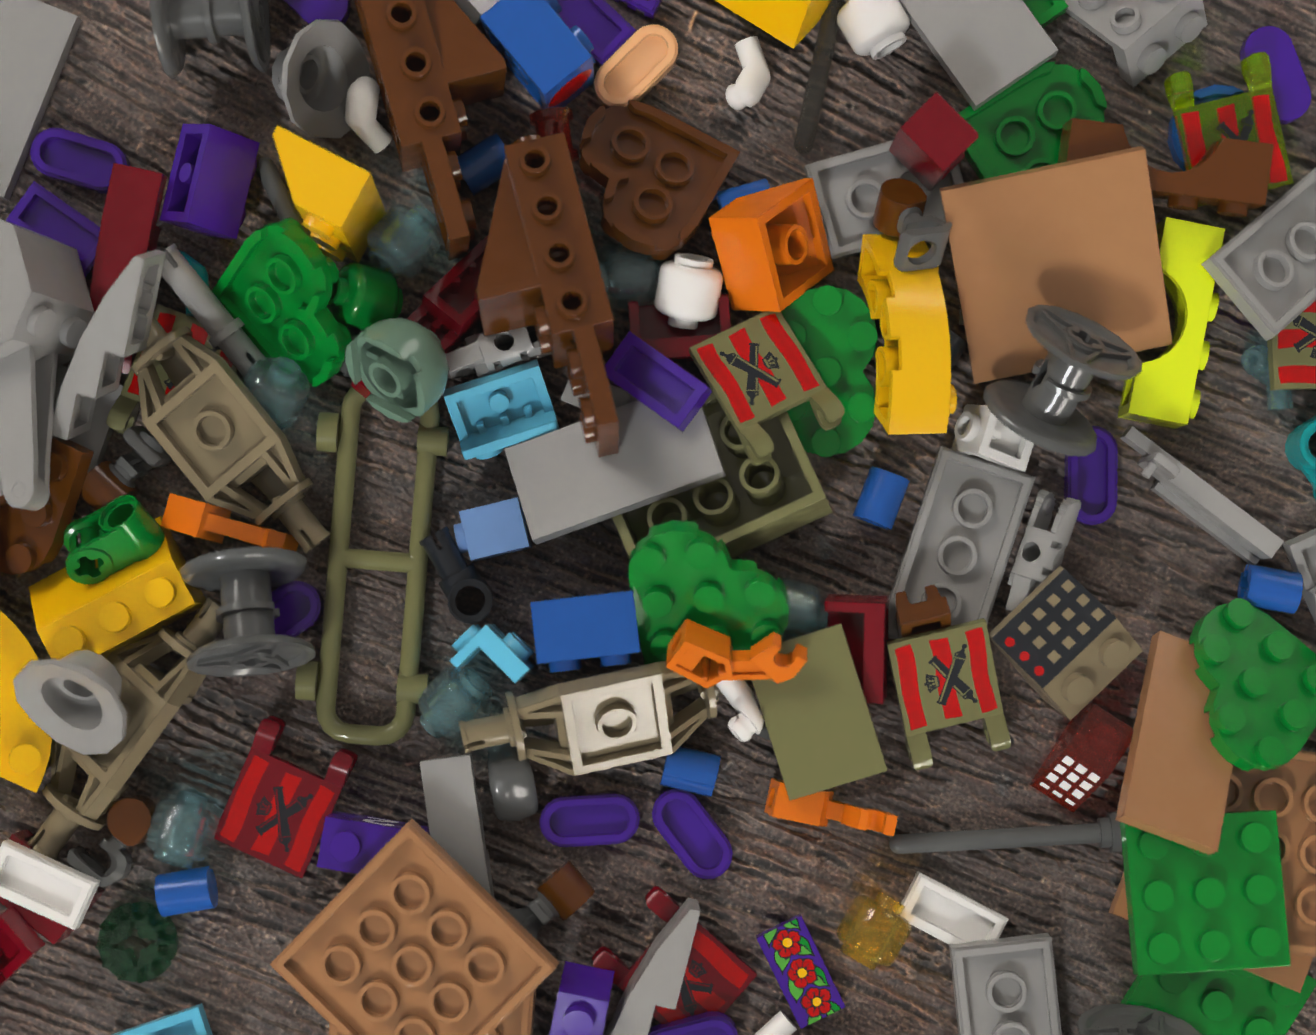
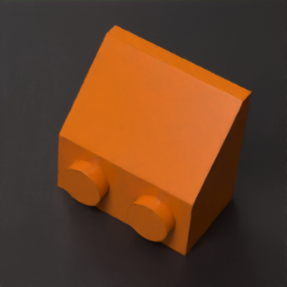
[708,178,834,312]

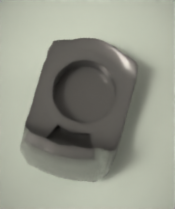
[488,743,538,821]

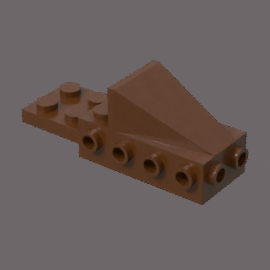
[354,0,507,261]
[477,132,619,458]

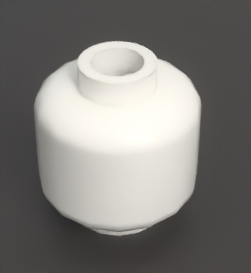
[837,0,910,60]
[654,253,723,330]

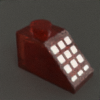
[1030,703,1133,813]

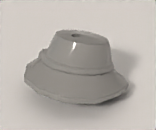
[272,19,370,139]
[13,650,127,755]

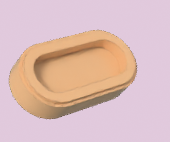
[594,24,678,109]

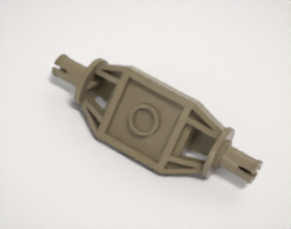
[131,316,331,554]
[28,596,223,860]
[459,661,754,776]

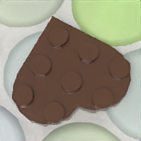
[579,100,740,260]
[0,436,94,575]

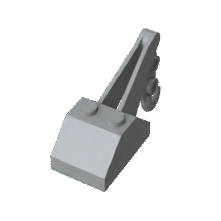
[0,219,95,511]

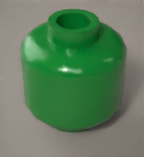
[328,262,403,330]

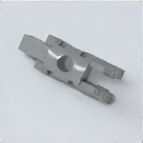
[445,325,551,380]
[1005,489,1082,613]

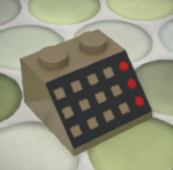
[989,566,1143,721]

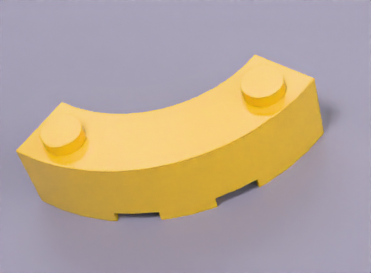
[857,234,957,435]
[0,610,52,793]

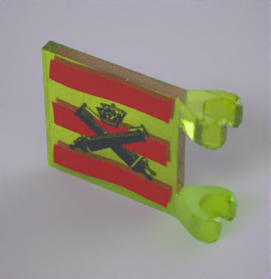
[1163,52,1294,207]

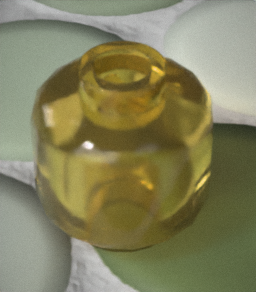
[836,891,912,971]

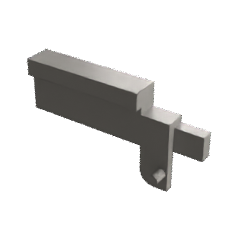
[1120,426,1284,565]

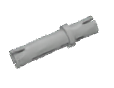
[161,243,270,382]

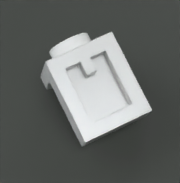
[952,404,1034,472]

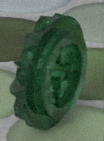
[95,902,178,984]

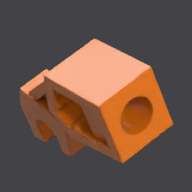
[160,493,299,551]
[666,619,807,689]
[764,778,898,836]

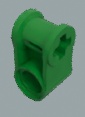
[64,495,165,584]

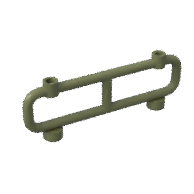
[295,387,449,746]

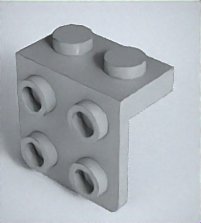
[1065,0,1208,87]

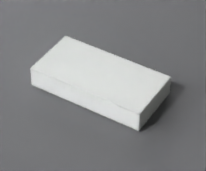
[0,839,101,930]
[895,871,1009,944]

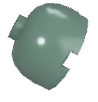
[345,318,449,423]

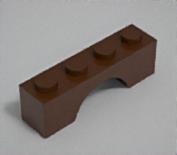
[1058,118,1274,217]

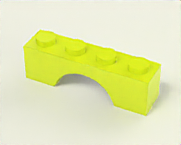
[1118,217,1225,429]

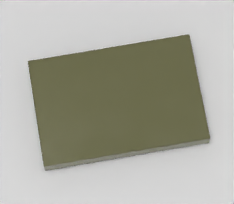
[752,623,888,800]

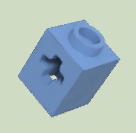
[453,497,532,562]

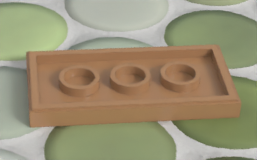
[1115,631,1233,855]

